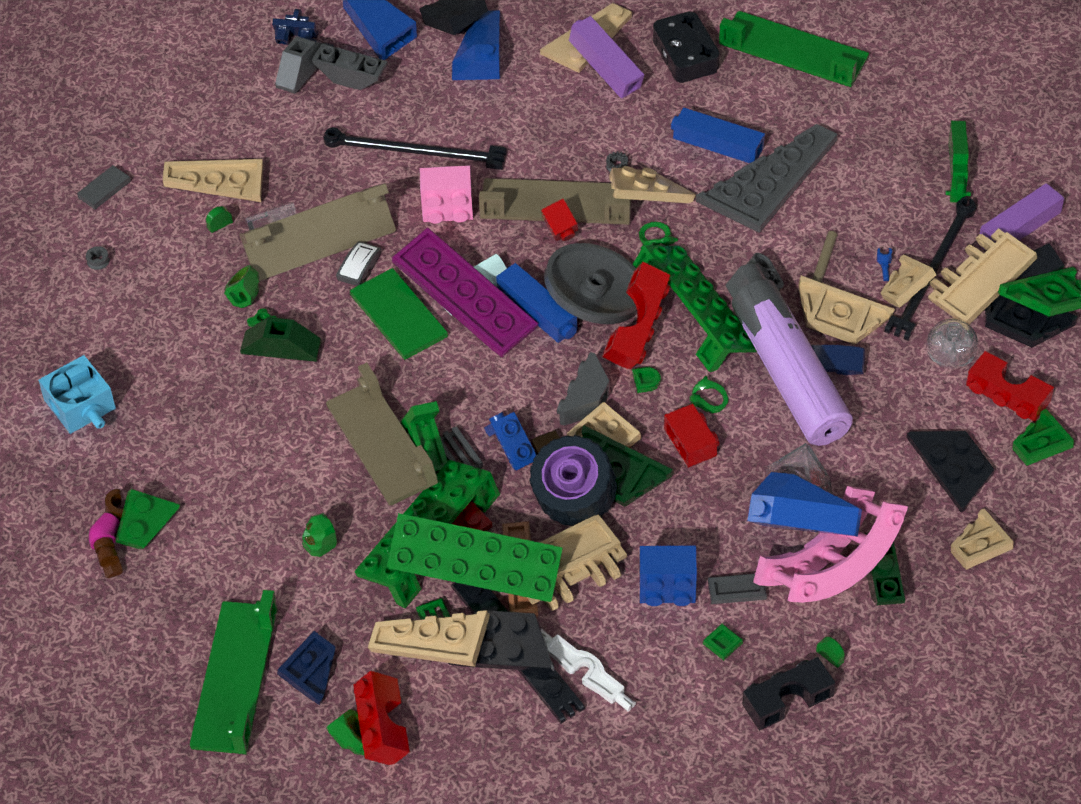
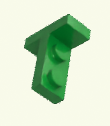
[400,401,448,473]

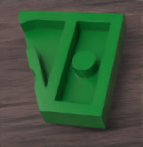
[1013,409,1074,466]
[116,489,180,549]

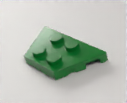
[998,267,1081,316]

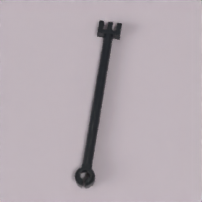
[323,127,507,170]
[884,197,976,341]

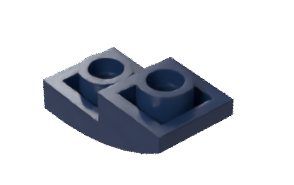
[811,345,865,375]

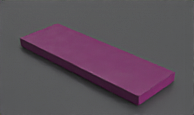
[392,227,538,357]

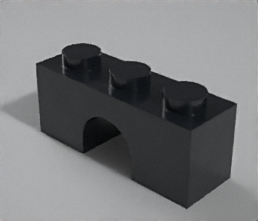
[742,657,836,731]

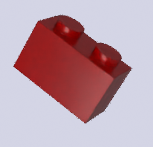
[664,404,719,468]

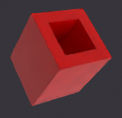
[541,199,578,241]

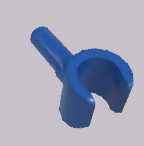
[876,248,892,281]

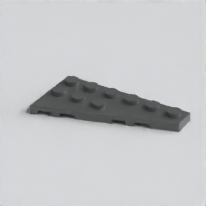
[696,124,838,233]

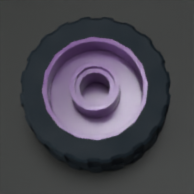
[530,435,617,526]

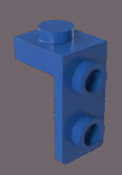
[484,412,536,470]

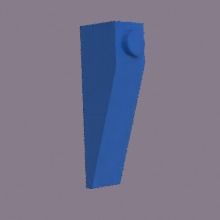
[452,10,500,80]
[747,472,862,537]

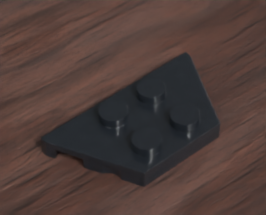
[985,295,1078,348]
[906,431,995,512]
[448,610,554,672]

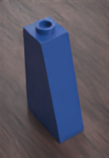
[342,0,417,60]

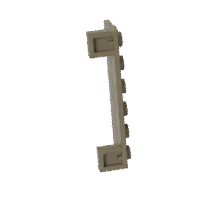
[479,178,631,225]
[239,183,396,281]
[326,362,438,506]

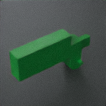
[945,120,971,203]

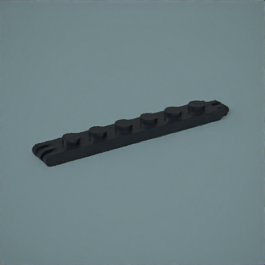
[451,582,585,724]

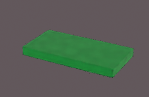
[349,268,448,360]

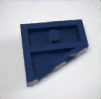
[277,631,336,705]

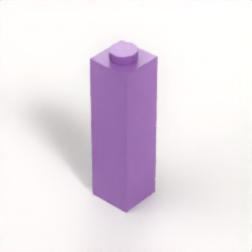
[569,16,644,98]
[980,183,1064,251]

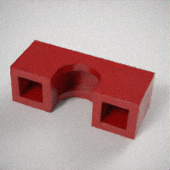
[966,351,1054,422]
[353,671,410,765]

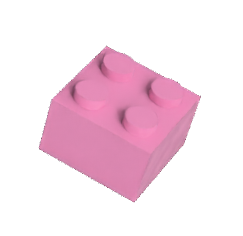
[420,166,473,224]

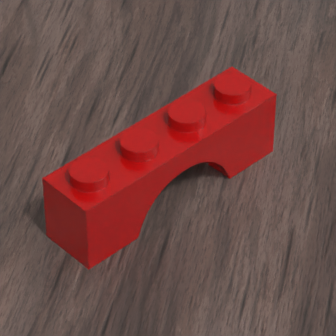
[602,262,670,369]

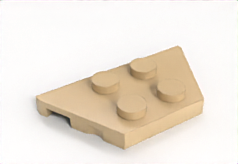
[609,166,695,203]
[798,276,895,345]

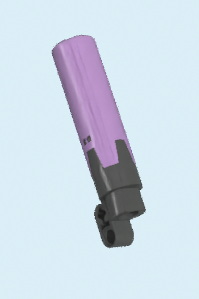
[726,253,853,446]

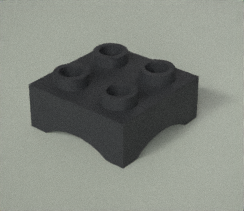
[419,0,488,35]

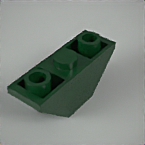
[240,317,322,362]
[864,532,905,606]

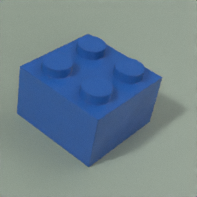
[639,546,697,606]

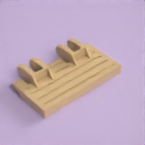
[928,228,1037,327]
[527,514,627,611]

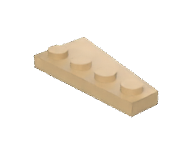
[540,3,632,73]
[368,610,490,667]

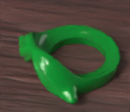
[639,222,678,249]
[689,376,728,414]

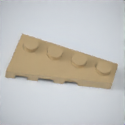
[163,159,263,202]

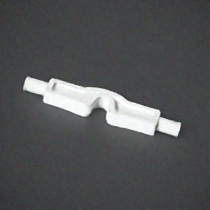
[541,628,636,712]

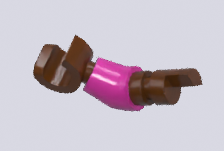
[88,489,124,578]

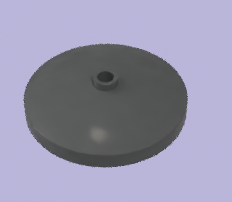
[544,243,637,324]

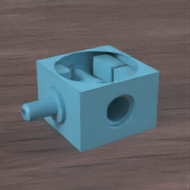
[38,355,116,434]

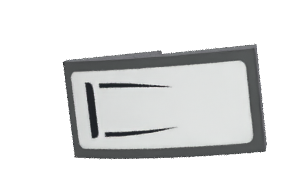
[336,241,382,286]

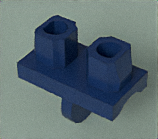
[272,9,319,45]

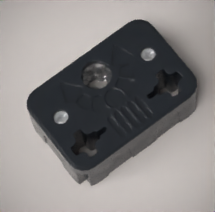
[653,11,720,83]

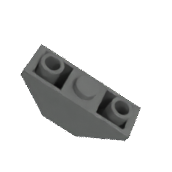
[275,36,334,94]
[312,43,388,90]
[557,352,609,426]

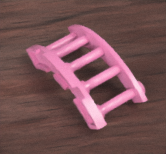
[753,486,908,603]

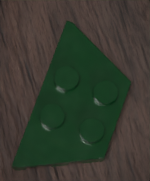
[581,425,674,507]

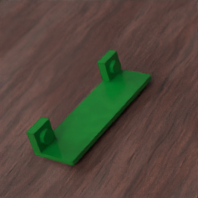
[719,11,869,87]
[632,245,757,372]
[355,460,500,609]
[387,513,563,602]
[190,590,278,755]

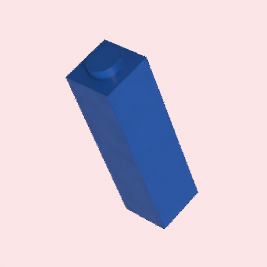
[671,107,765,163]
[496,263,577,343]

